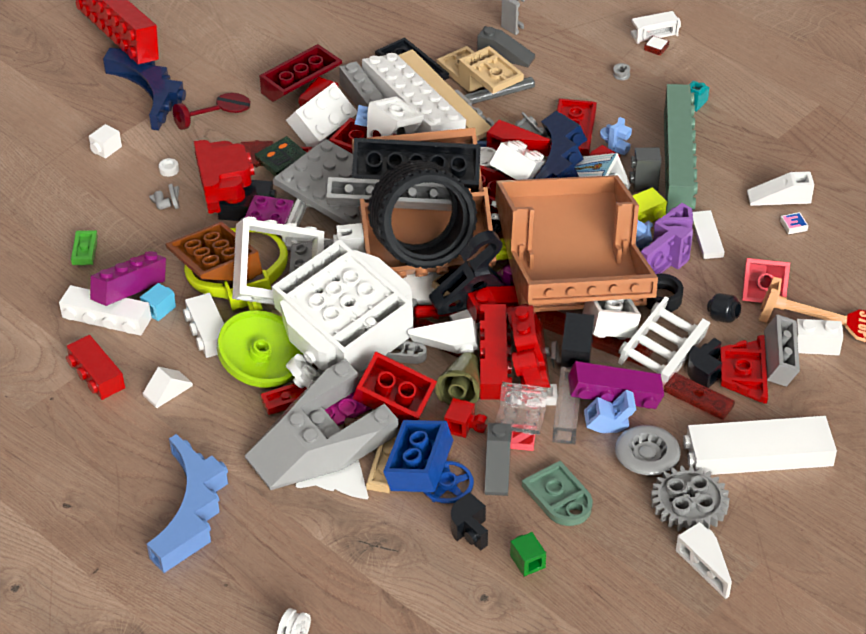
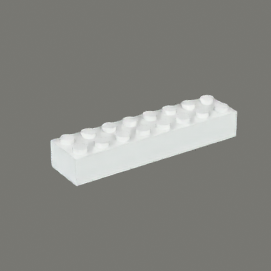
[362,53,466,133]

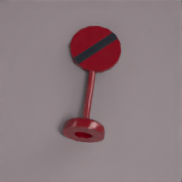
[173,93,251,130]

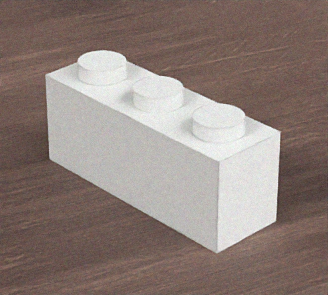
[183,293,224,358]

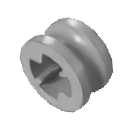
[613,63,630,80]

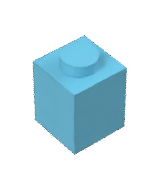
[140,283,176,321]

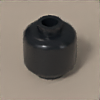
[707,293,741,323]

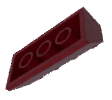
[259,44,342,102]

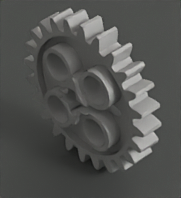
[651,466,730,531]

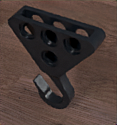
[429,231,507,315]

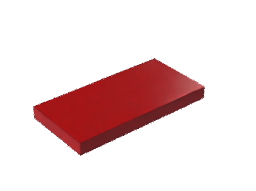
[550,99,597,156]

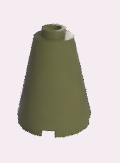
[435,352,480,406]

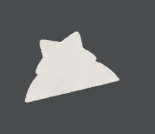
[296,460,369,499]

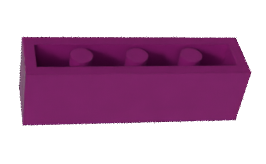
[90,251,166,306]
[568,361,664,409]

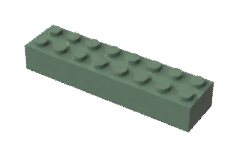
[664,84,698,214]

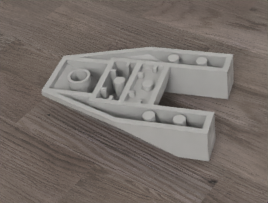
[245,358,399,490]

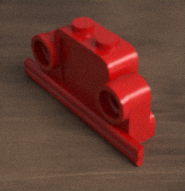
[193,140,255,214]
[507,304,551,403]

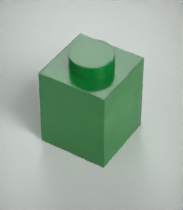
[510,532,546,577]

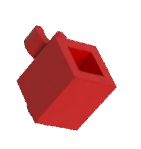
[444,398,487,438]

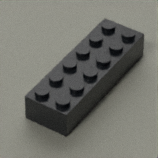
[352,138,481,192]

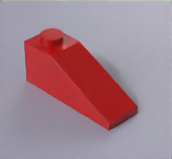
[467,286,519,323]

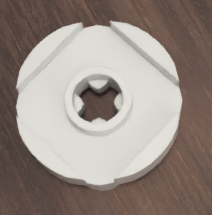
[286,354,324,388]

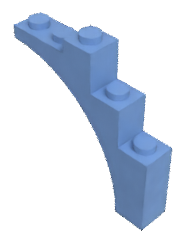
[147,434,228,573]

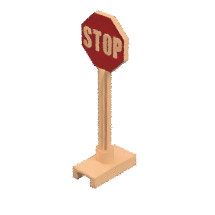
[759,277,866,342]

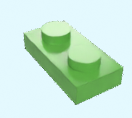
[71,230,98,265]

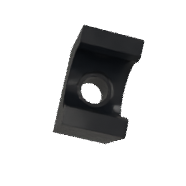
[561,312,594,374]

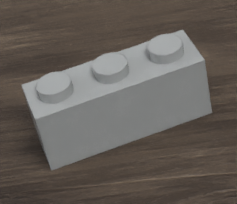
[764,314,800,387]

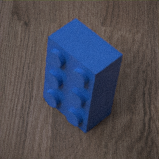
[383,420,453,492]

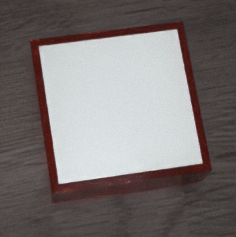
[644,36,669,56]

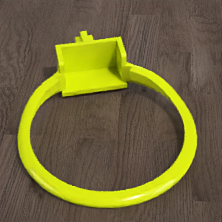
[184,227,288,311]

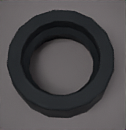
[645,273,684,312]

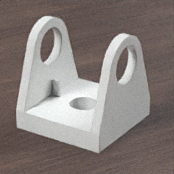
[367,96,424,138]

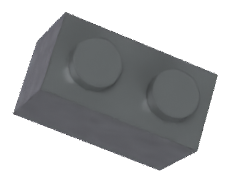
[629,147,661,192]

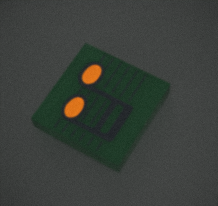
[254,136,307,176]

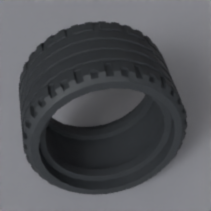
[368,160,477,269]

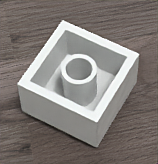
[582,299,641,339]

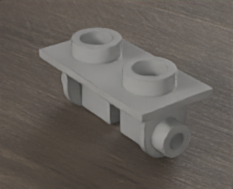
[515,112,548,137]

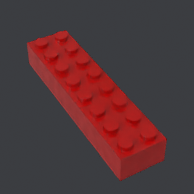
[76,0,159,64]

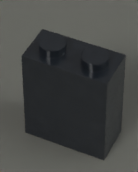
[218,180,277,221]

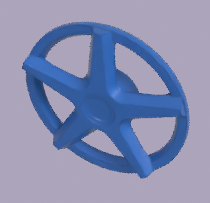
[424,461,474,503]

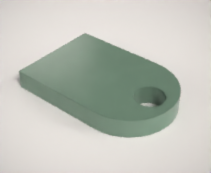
[522,461,593,526]

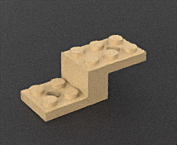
[437,46,524,94]

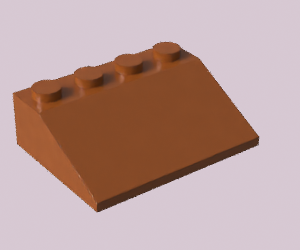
[165,221,262,281]

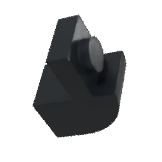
[687,338,722,390]
[451,492,488,551]

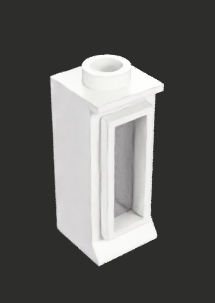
[631,11,681,44]

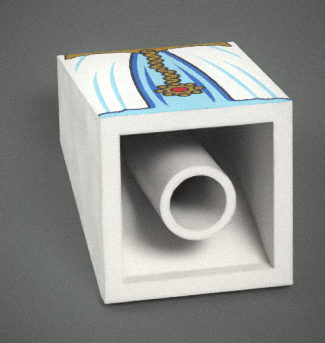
[574,153,631,189]

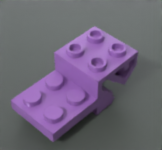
[641,203,693,274]

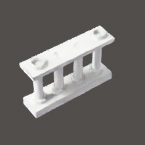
[618,296,710,390]

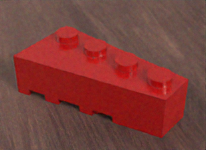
[480,304,512,400]

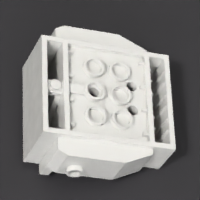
[272,239,413,376]

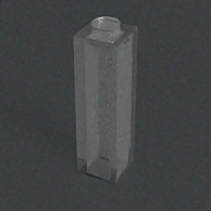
[552,366,581,444]

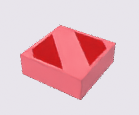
[510,426,536,451]

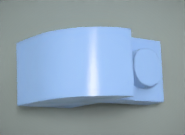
[584,390,636,433]

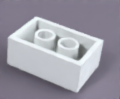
[286,83,357,148]
[490,140,547,180]

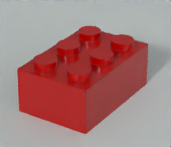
[353,352,437,423]

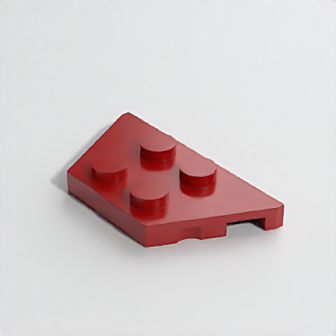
[720,335,768,404]

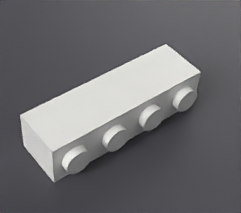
[59,285,152,336]

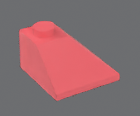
[742,258,790,303]

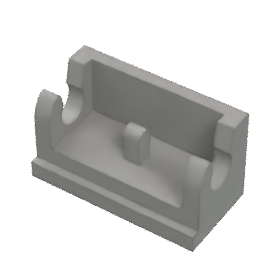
[501,0,525,35]

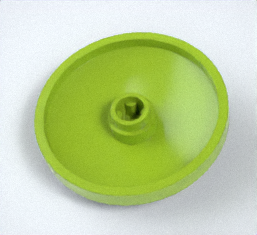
[217,310,304,388]

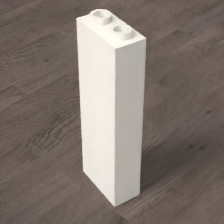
[683,416,837,475]

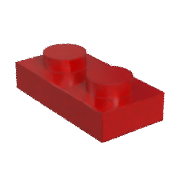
[260,383,307,415]

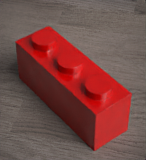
[66,334,125,400]

